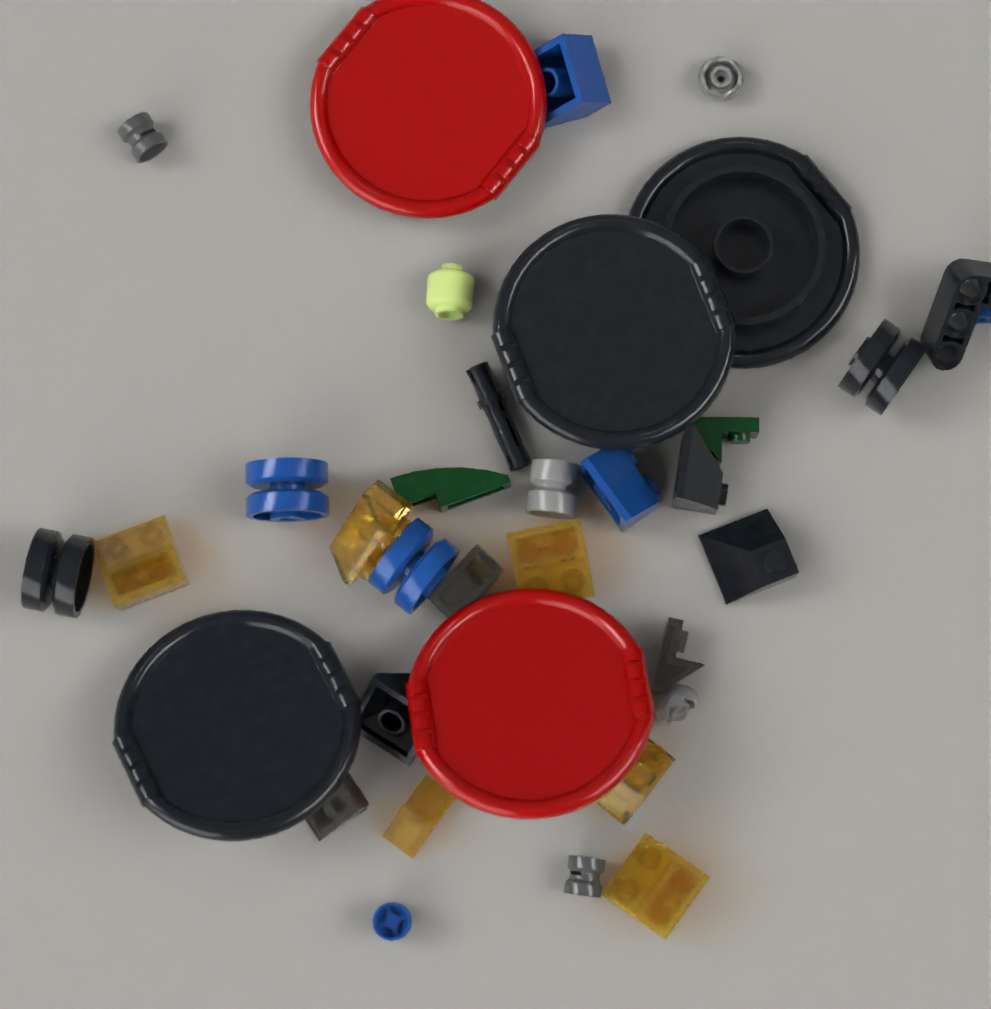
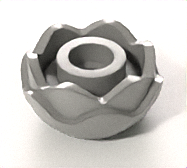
[698,56,744,101]
[654,684,698,726]

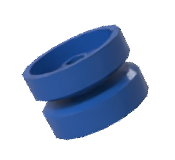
[245,457,329,522]
[368,517,460,615]

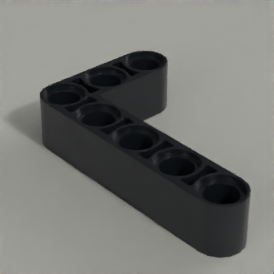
[920,259,991,371]

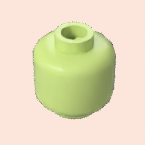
[426,263,475,320]

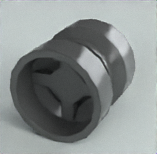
[117,112,168,163]
[564,855,606,898]

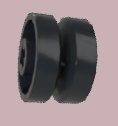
[838,319,928,415]
[21,528,95,619]

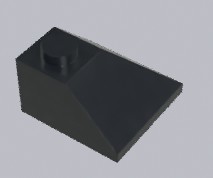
[671,424,728,515]
[698,509,799,605]
[360,673,417,767]

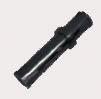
[466,362,532,472]

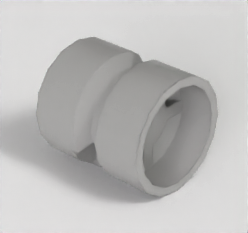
[526,459,580,519]

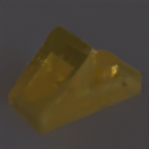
[383,774,456,858]

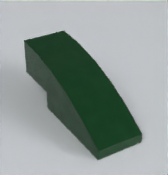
[390,467,511,513]

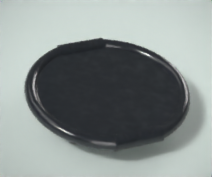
[628,137,860,369]
[491,214,737,450]
[112,610,362,841]

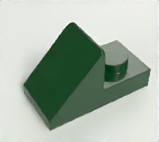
[683,417,759,467]

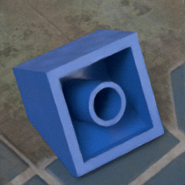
[534,33,612,129]
[579,449,661,532]

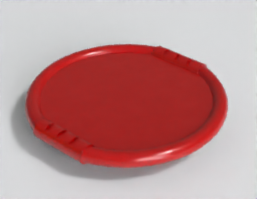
[310,0,547,219]
[405,588,656,820]

